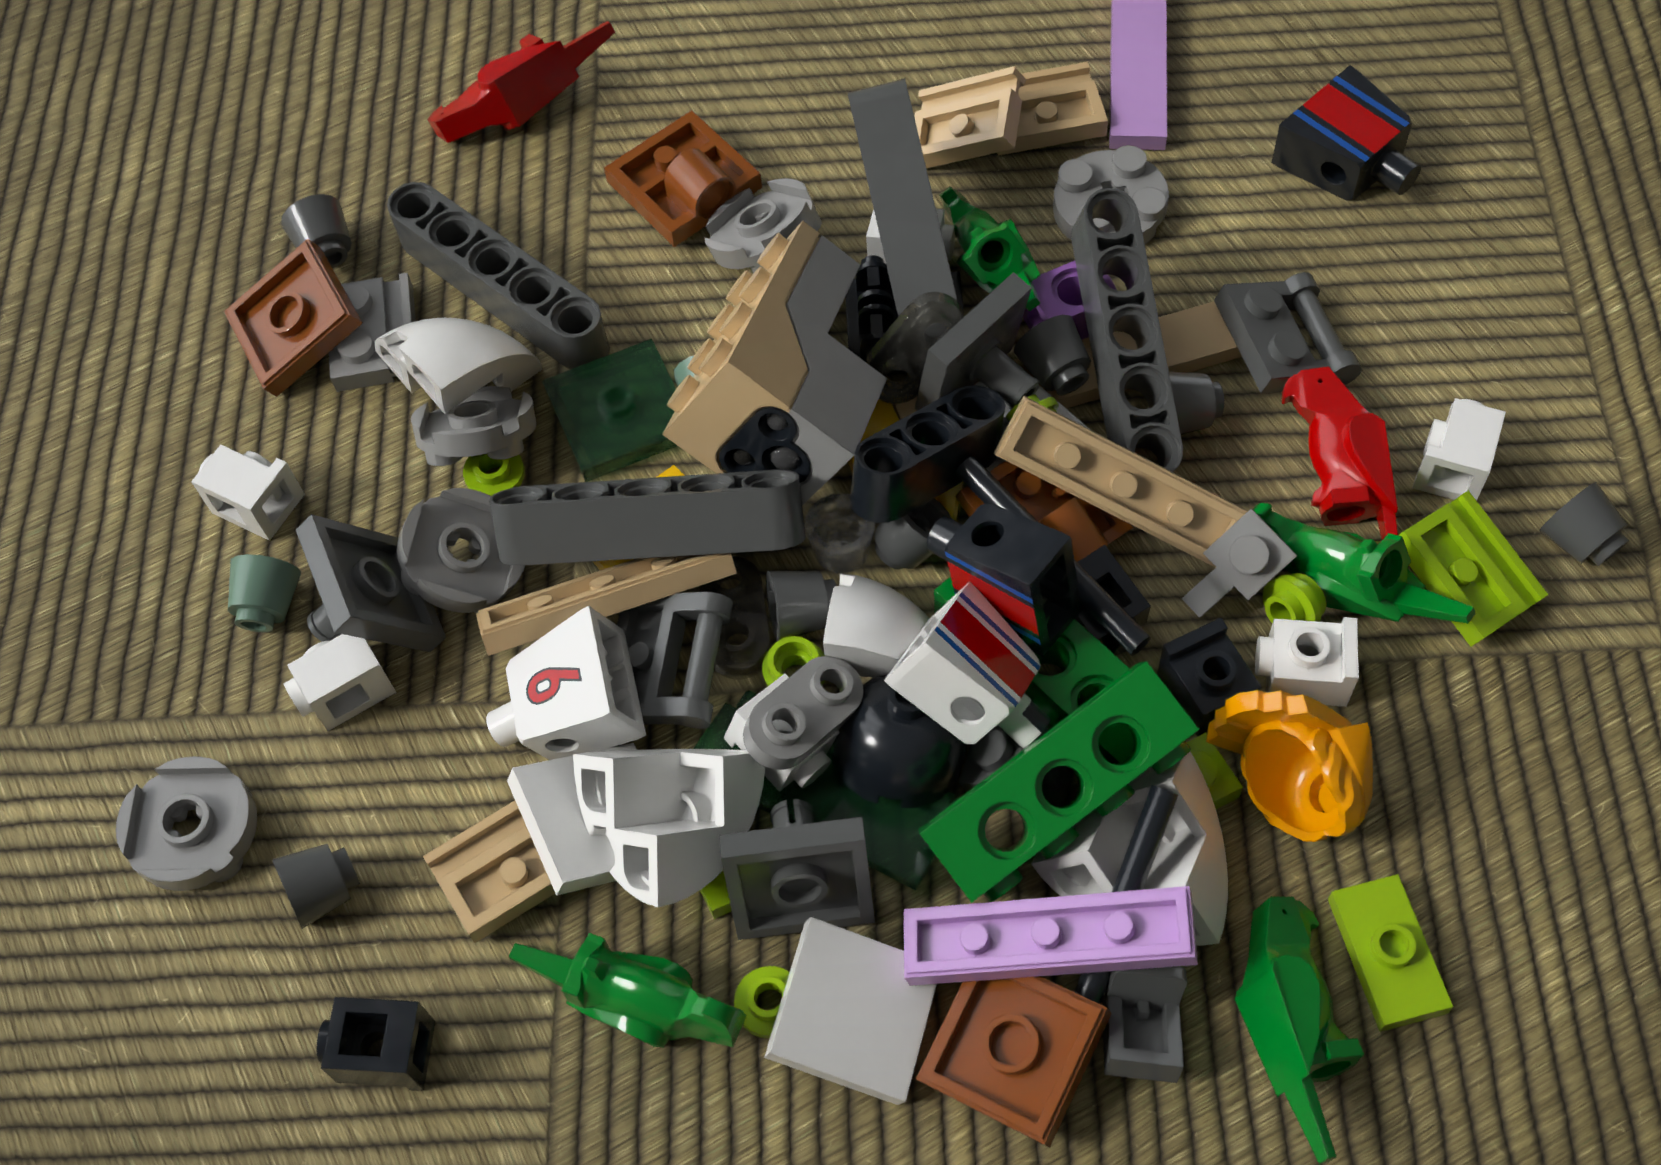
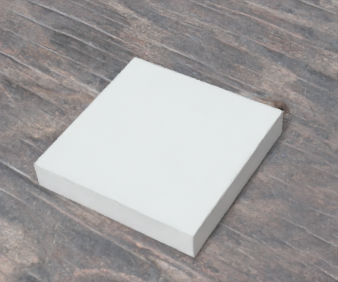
[507,743,637,896]
[764,917,936,1105]

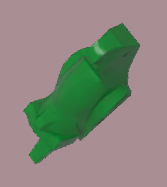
[939,186,1041,311]
[1253,503,1476,624]
[1235,896,1364,1164]
[508,933,747,1048]

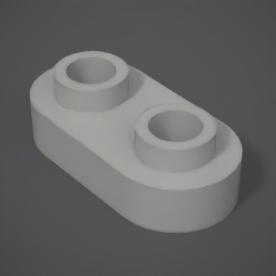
[743,656,863,770]

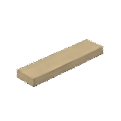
[994,396,1248,568]
[476,553,737,656]

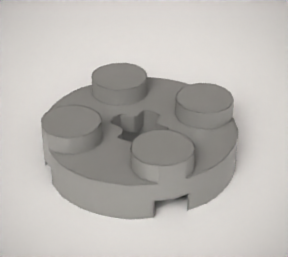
[1053,145,1169,244]
[704,178,822,273]
[411,386,537,466]
[397,488,525,613]
[116,756,257,891]

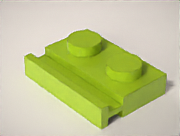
[1399,490,1549,647]

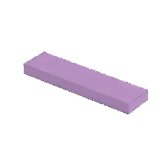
[1109,0,1167,150]
[904,886,1198,986]

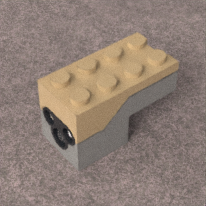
[662,221,887,505]

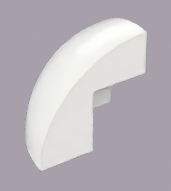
[375,318,542,414]
[823,573,930,678]
[573,749,765,907]
[1031,752,1228,946]

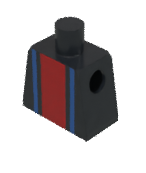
[1271,65,1421,201]
[927,503,1082,657]

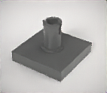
[914,272,1041,410]
[296,514,446,652]
[719,799,875,940]

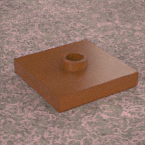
[224,239,363,397]
[916,976,1112,1148]

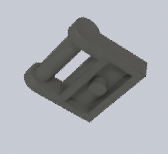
[1214,272,1362,393]
[617,592,733,729]

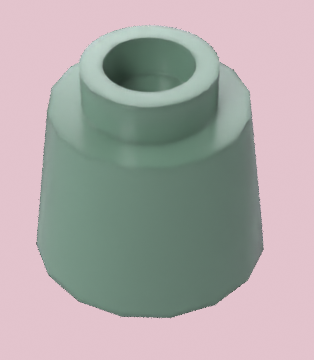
[228,554,301,632]

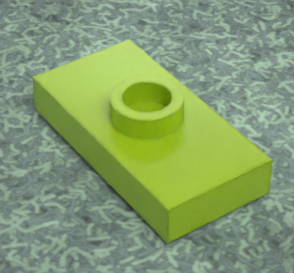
[1327,874,1453,1032]

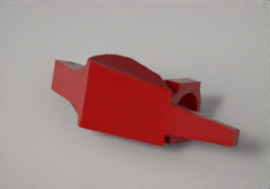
[427,21,616,143]
[1281,366,1398,540]

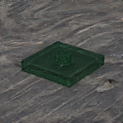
[542,339,677,482]

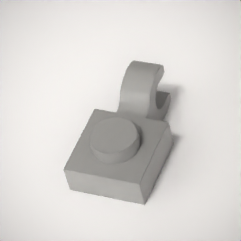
[1182,508,1297,618]

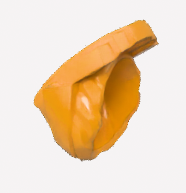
[1206,690,1373,842]

